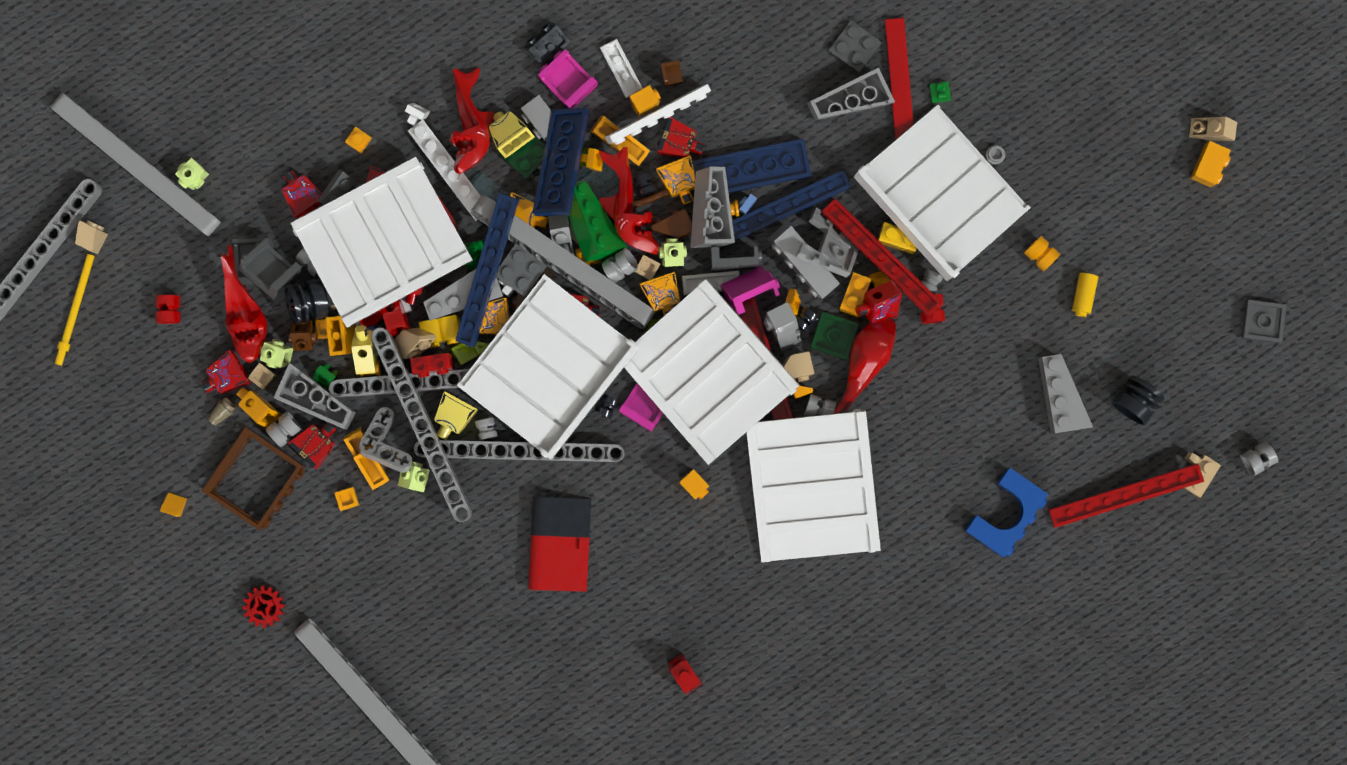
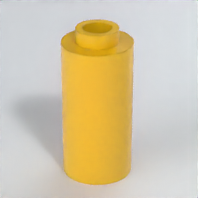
[1072,273,1098,317]

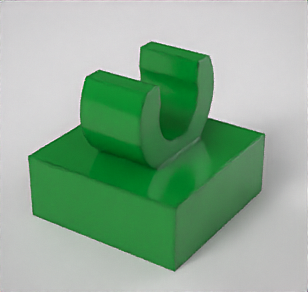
[929,81,951,104]
[313,364,338,390]

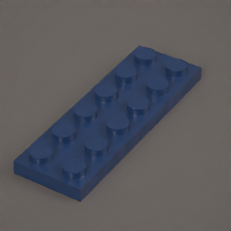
[532,108,589,216]
[692,139,811,193]

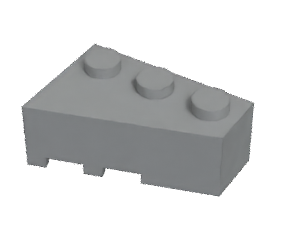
[763,302,802,351]

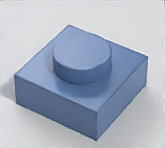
[739,194,757,215]

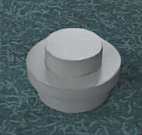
[986,145,1005,165]

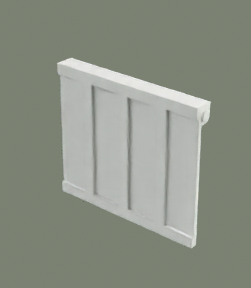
[854,105,1031,282]
[291,157,473,328]
[457,274,639,460]
[624,279,800,465]
[747,409,881,562]

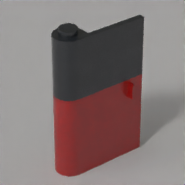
[528,493,591,592]

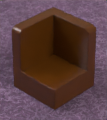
[660,60,683,87]

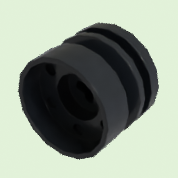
[284,278,329,324]
[1111,375,1165,426]

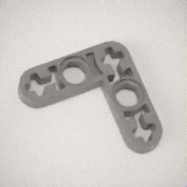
[359,407,412,472]

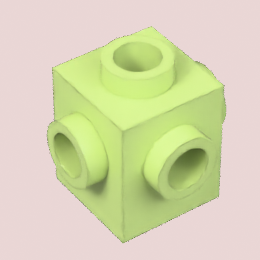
[175,158,209,190]
[658,238,687,267]
[260,339,293,368]
[398,461,430,492]

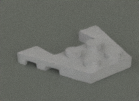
[796,207,858,277]

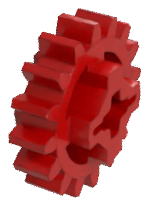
[242,585,286,628]

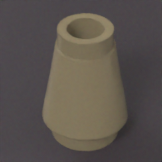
[208,397,236,426]

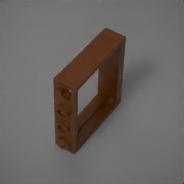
[202,427,306,530]

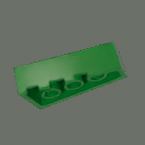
[568,181,627,262]

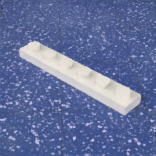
[605,84,711,145]
[408,120,480,221]

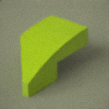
[451,341,489,366]

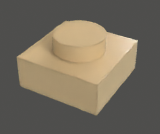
[635,255,660,280]
[248,363,276,390]

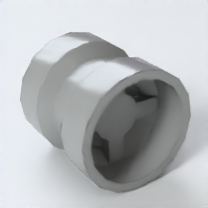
[921,269,943,294]
[475,418,498,441]

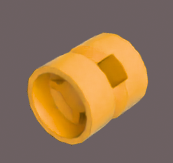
[1024,235,1061,272]

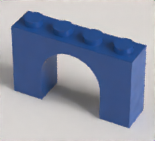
[964,468,1048,558]

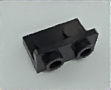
[525,23,571,66]

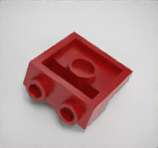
[410,353,454,378]

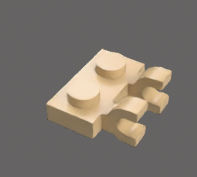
[1184,452,1221,498]

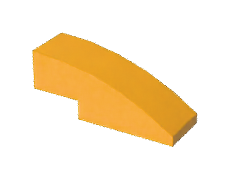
[590,116,650,166]
[344,427,389,490]

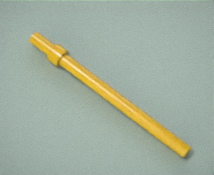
[54,254,95,366]

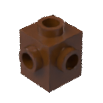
[288,320,317,351]

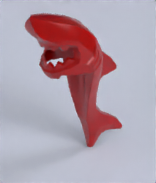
[450,68,494,174]
[599,147,659,255]
[221,245,267,363]
[833,319,896,414]

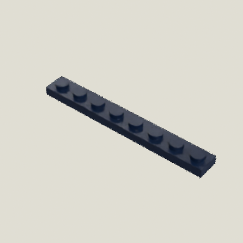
[719,170,851,249]
[455,193,519,347]

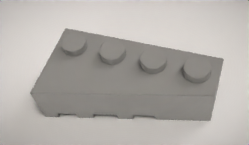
[807,68,895,121]
[691,167,735,248]
[767,224,840,299]
[423,268,504,320]
[1038,354,1093,434]
[274,363,356,430]

